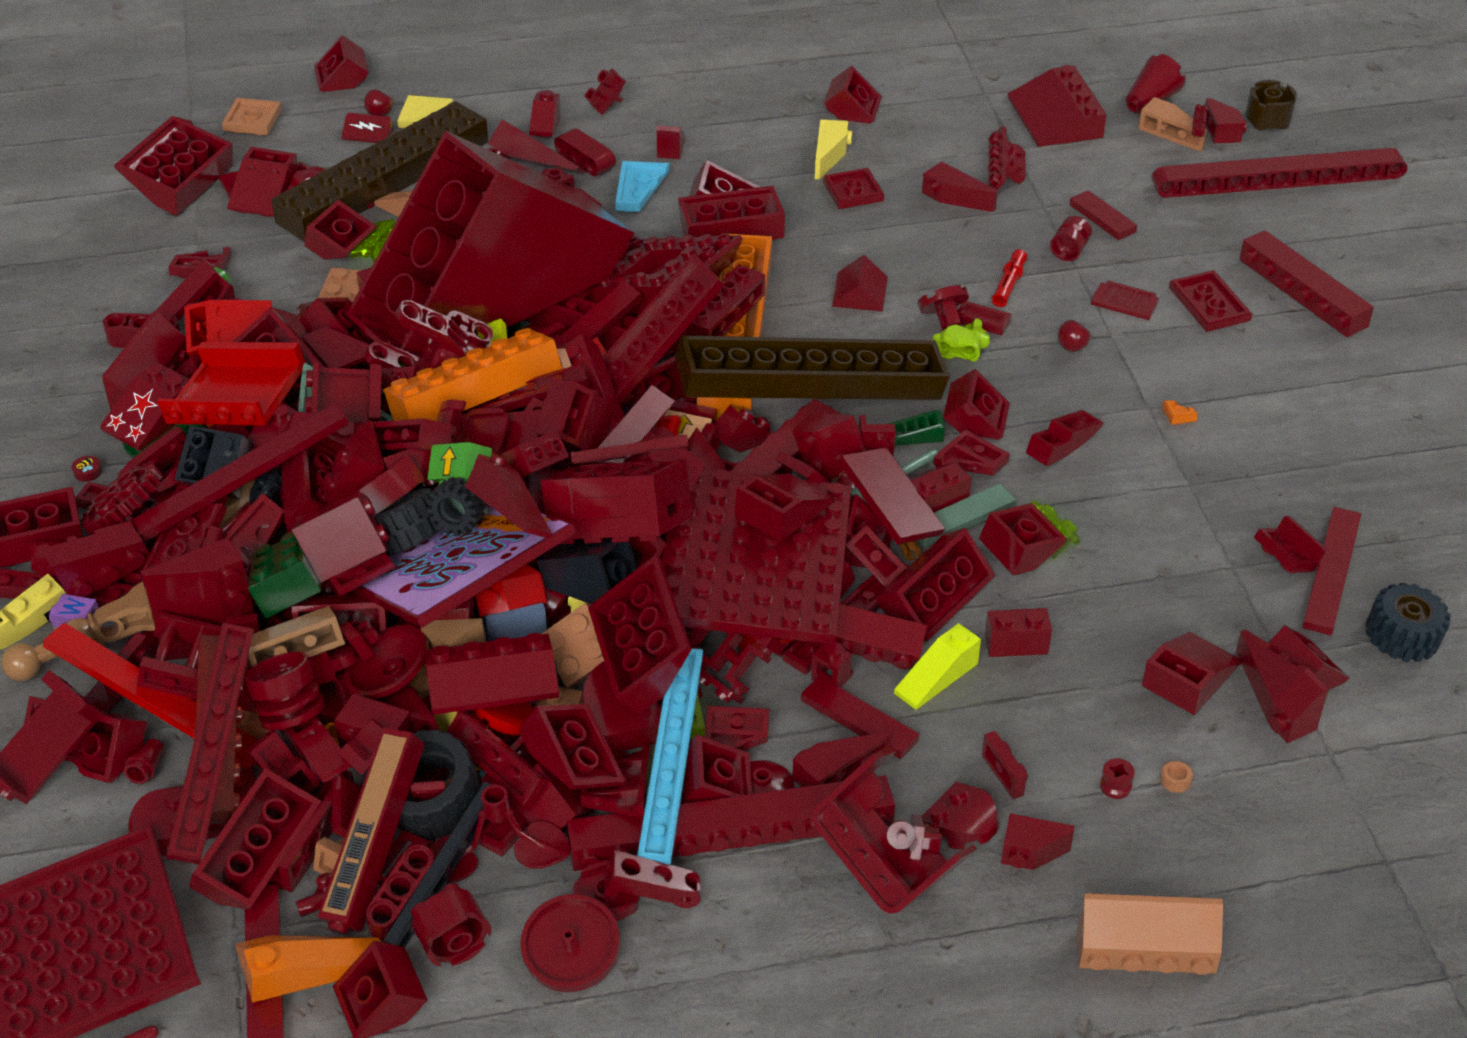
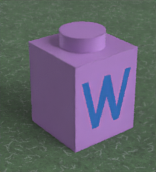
[49,594,98,628]

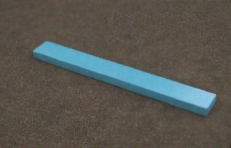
[638,648,703,865]

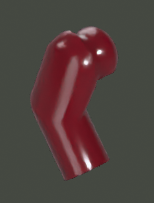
[295,873,332,917]

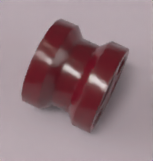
[1100,758,1135,799]

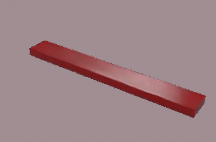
[43,623,258,770]

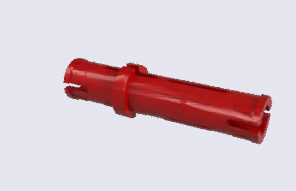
[991,249,1028,307]

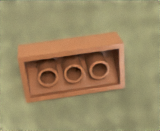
[1076,893,1223,975]

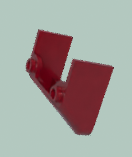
[812,746,977,914]

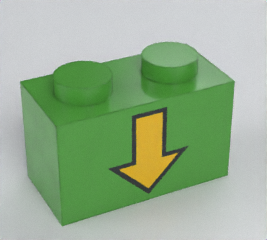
[427,442,492,485]

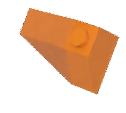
[236,935,381,1003]

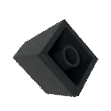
[537,538,638,604]

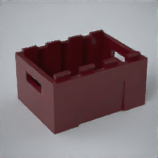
[541,459,692,544]

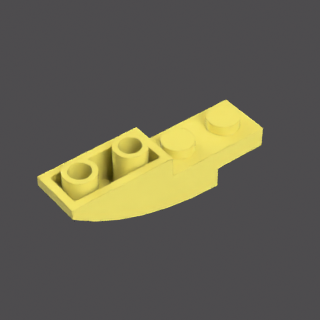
[0,574,66,650]

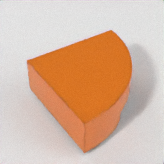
[1162,400,1198,425]

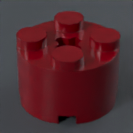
[411,883,492,967]

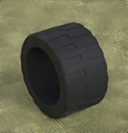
[397,729,483,840]

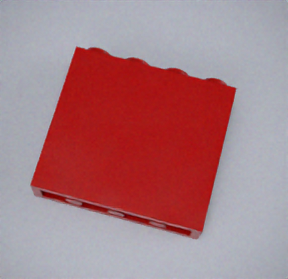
[157,342,306,426]

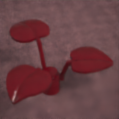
[417,773,571,883]

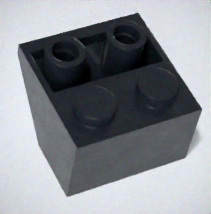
[174,426,254,499]

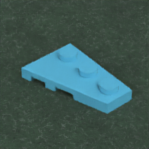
[615,161,670,212]

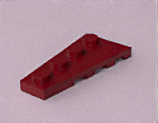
[222,493,285,569]

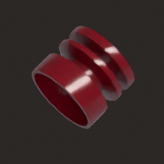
[243,651,325,730]

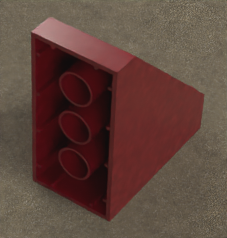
[346,131,634,365]

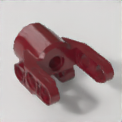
[364,300,493,370]

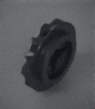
[249,467,282,504]

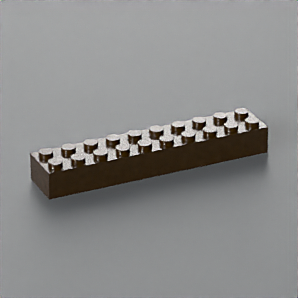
[271,101,489,242]
[675,336,950,400]

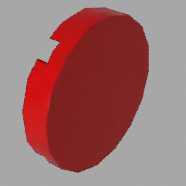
[474,702,534,735]

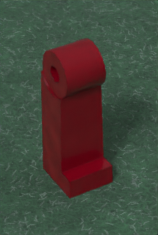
[604,850,701,908]

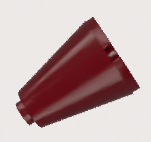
[1126,54,1186,114]

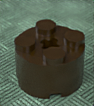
[1246,80,1297,131]

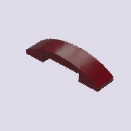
[351,454,425,516]

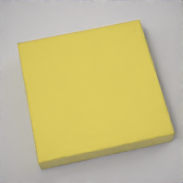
[397,95,453,128]

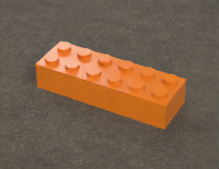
[383,328,562,421]

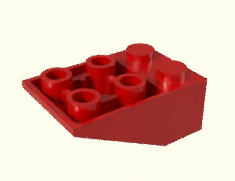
[184,300,272,357]

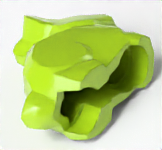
[932,318,990,362]

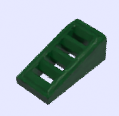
[887,410,945,446]

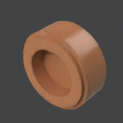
[1160,761,1193,793]

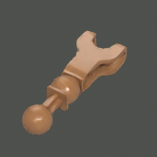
[1,582,155,682]

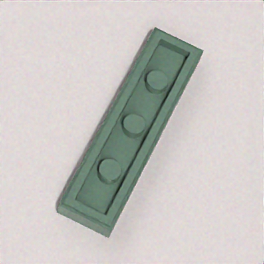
[917,484,1017,548]

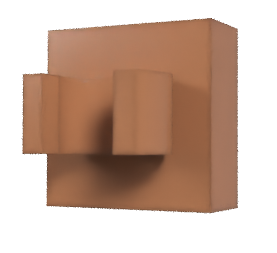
[313,837,344,874]

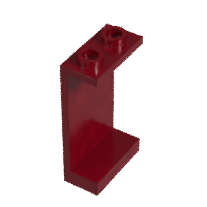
[0,670,103,804]

